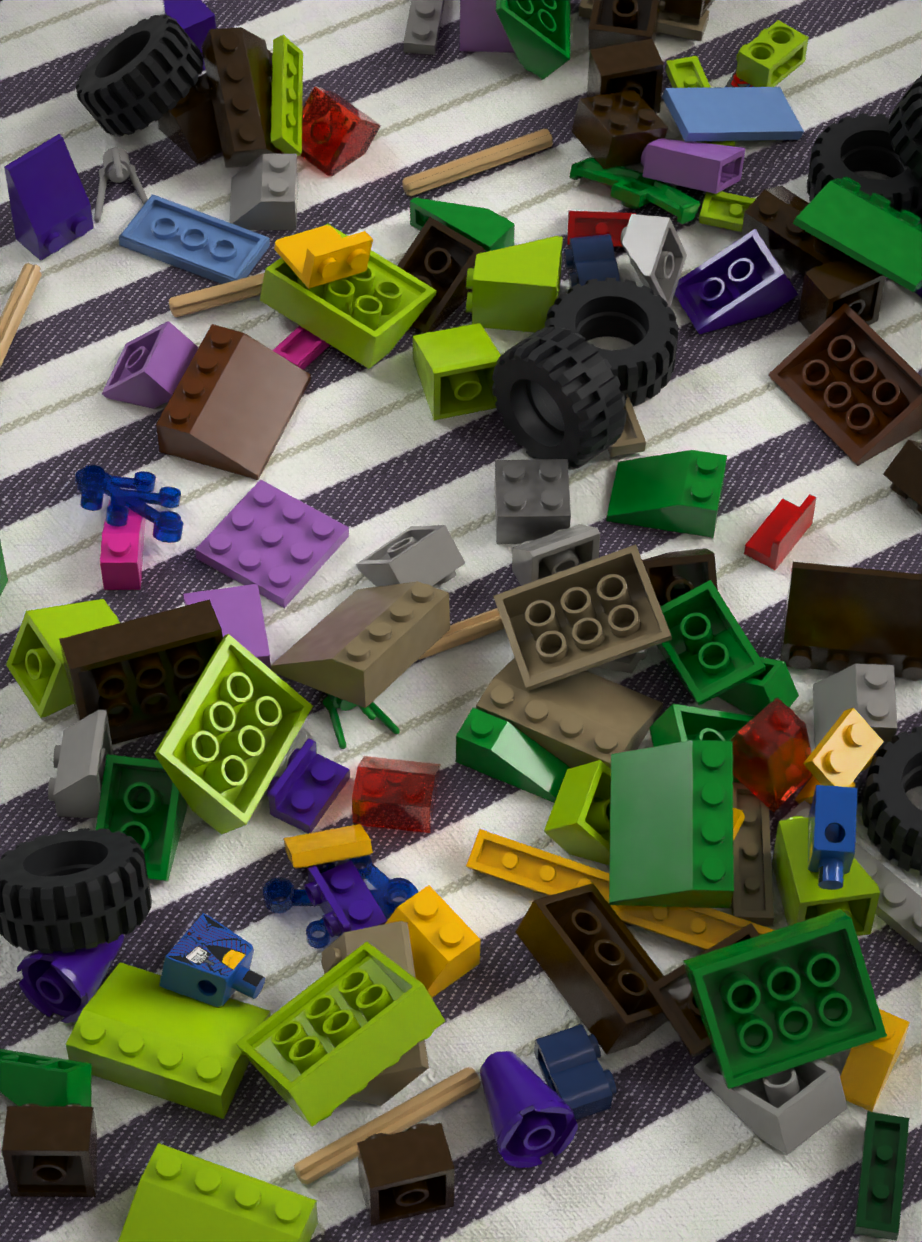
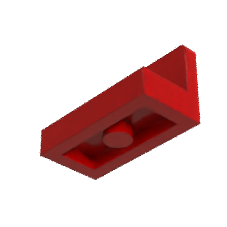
[567,210,636,247]
[744,494,817,570]

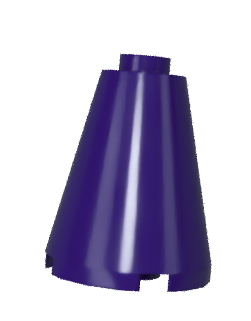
[17,934,124,1023]
[480,1051,578,1168]

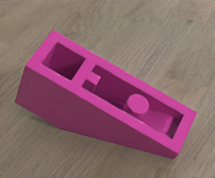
[100,499,146,590]

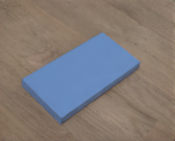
[662,87,804,142]
[119,194,270,284]

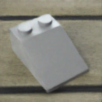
[694,1052,848,1155]

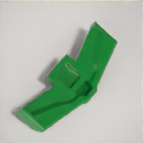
[570,157,700,224]

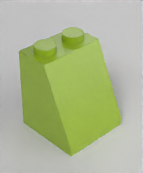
[466,236,563,333]
[413,323,501,420]
[6,599,120,718]
[772,816,880,936]

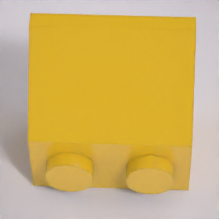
[385,885,480,998]

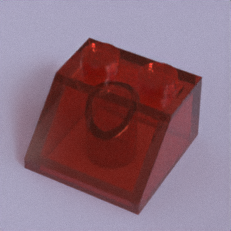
[300,86,381,177]
[731,698,813,812]
[352,756,440,833]

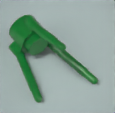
[323,693,400,749]

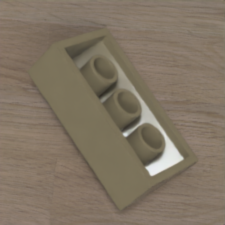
[321,921,429,1106]

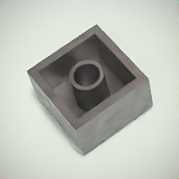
[494,459,571,544]

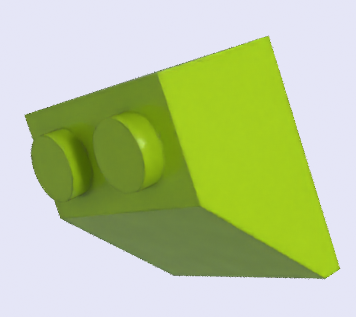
[544,760,611,866]

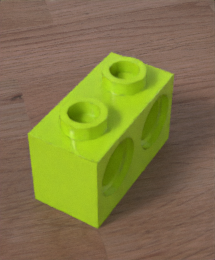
[736,20,809,87]

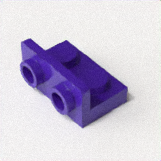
[267,738,350,833]
[304,860,387,937]

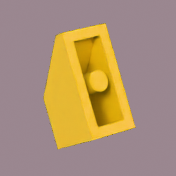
[840,1009,910,1112]

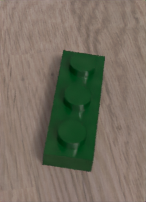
[854,1111,909,1241]

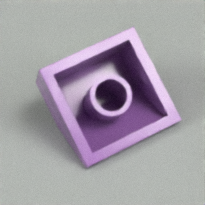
[102,321,199,409]

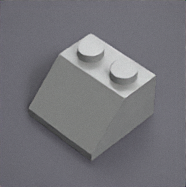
[229,154,298,230]
[621,214,687,307]
[512,524,600,586]
[356,525,465,587]
[813,664,897,754]
[48,710,113,818]

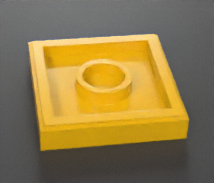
[283,824,373,868]

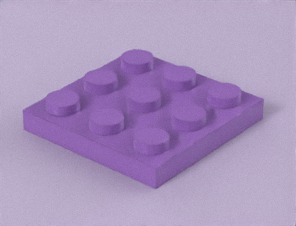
[195,479,349,608]

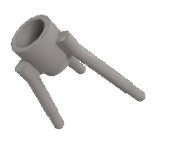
[94,147,148,223]

